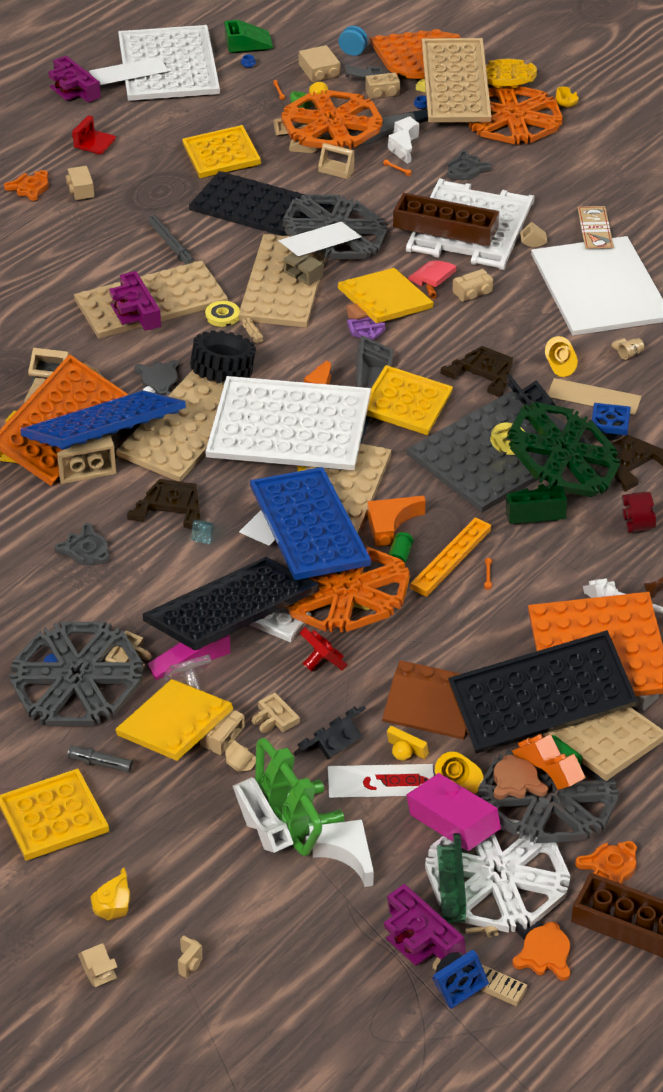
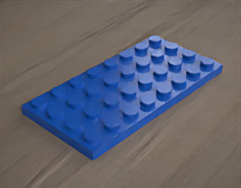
[20,390,186,449]
[250,467,371,580]

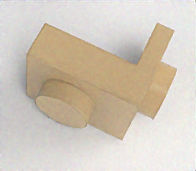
[178,936,203,978]

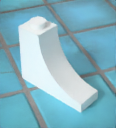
[306,820,374,887]

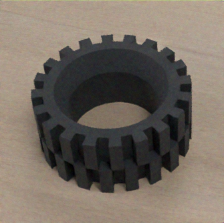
[190,330,256,383]

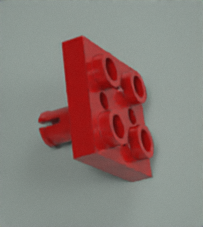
[299,627,348,672]

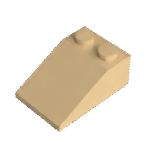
[57,434,116,484]

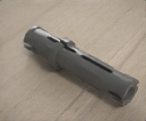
[67,745,133,773]

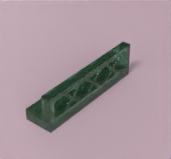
[437,833,466,922]

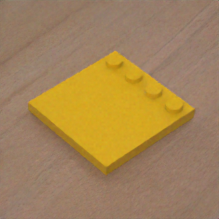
[182,125,261,178]
[338,268,434,324]
[367,365,453,435]
[115,679,233,761]
[0,768,109,861]

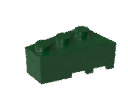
[506,484,567,524]

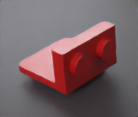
[72,115,116,154]

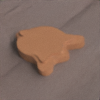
[493,755,548,800]

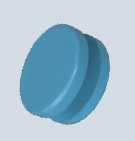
[338,26,368,56]

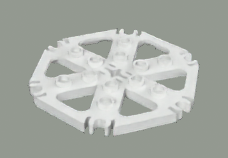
[425,819,570,933]

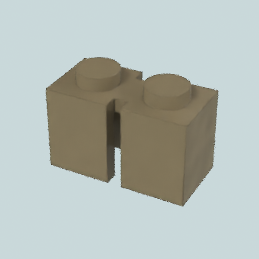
[284,253,323,286]

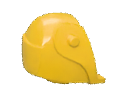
[90,867,130,921]

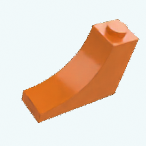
[367,496,426,547]

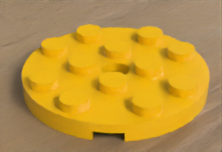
[486,59,537,88]

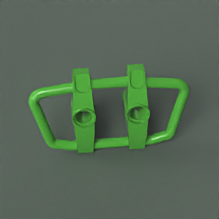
[255,738,344,856]

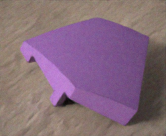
[347,317,386,340]

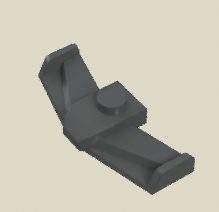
[344,64,406,79]

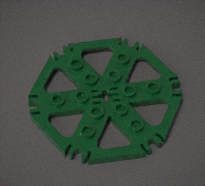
[507,402,620,497]

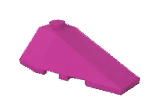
[147,635,231,680]

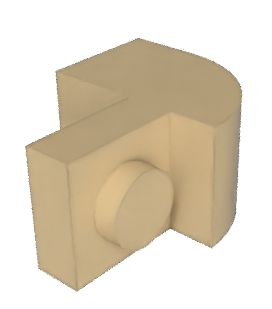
[78,943,117,987]

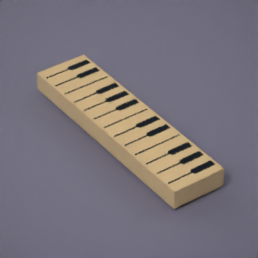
[433,957,527,1007]

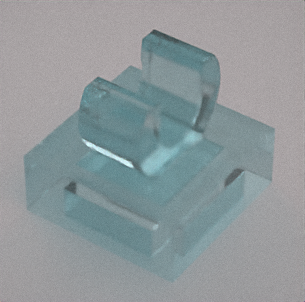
[191,520,213,544]

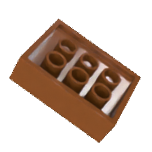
[382,660,467,740]

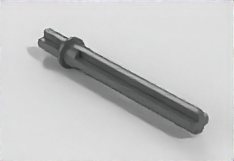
[148,215,194,265]

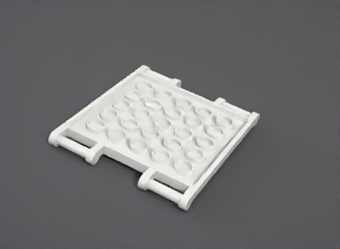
[406,178,534,270]

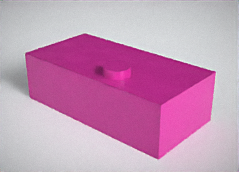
[406,773,501,851]

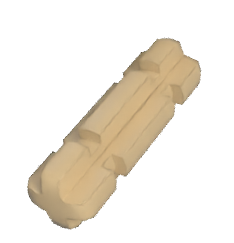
[242,318,263,344]

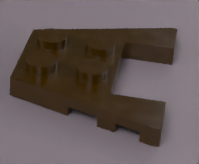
[440,346,513,397]
[612,435,663,492]
[127,479,201,530]

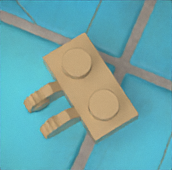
[105,631,151,668]
[251,693,300,733]

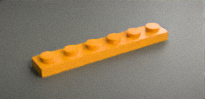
[410,517,491,597]

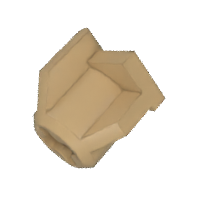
[225,739,256,772]

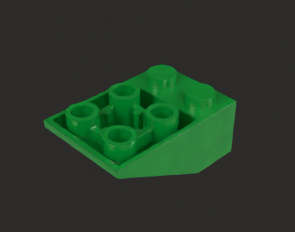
[224,20,273,53]

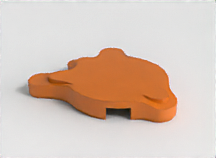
[4,170,49,201]
[575,841,637,884]
[512,922,570,981]

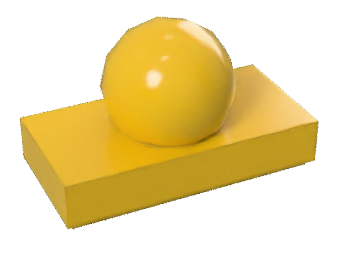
[387,726,429,761]

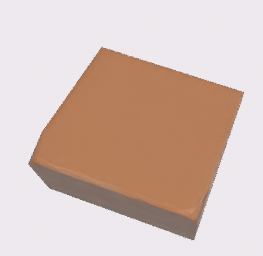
[347,303,369,319]

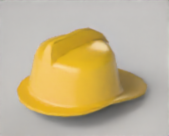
[545,336,578,377]
[435,752,484,794]

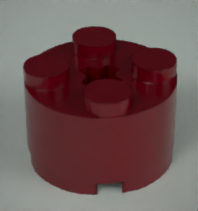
[622,491,656,533]

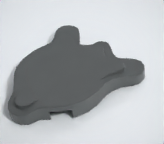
[447,150,492,180]
[134,360,179,396]
[55,523,109,565]

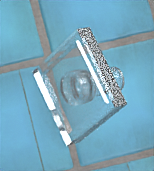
[164,654,212,690]

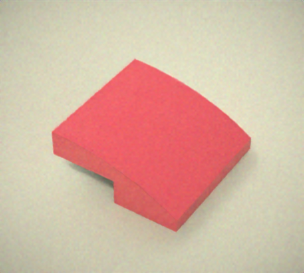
[408,261,457,287]

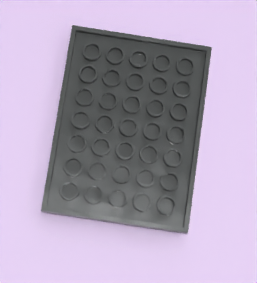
[407,391,592,512]

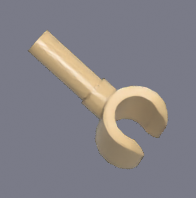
[465,926,499,938]

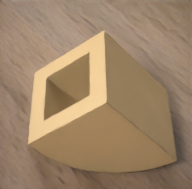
[520,222,548,247]

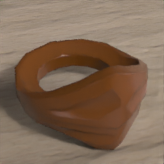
[644,577,663,598]

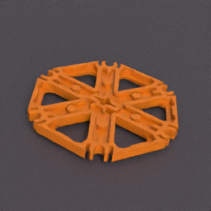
[468,86,563,144]
[281,90,383,149]
[286,546,410,633]

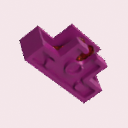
[48,55,101,102]
[109,271,161,331]
[384,884,466,966]

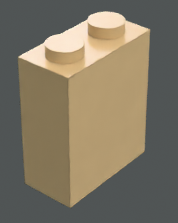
[299,45,340,82]

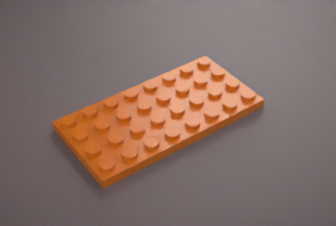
[0,354,129,486]

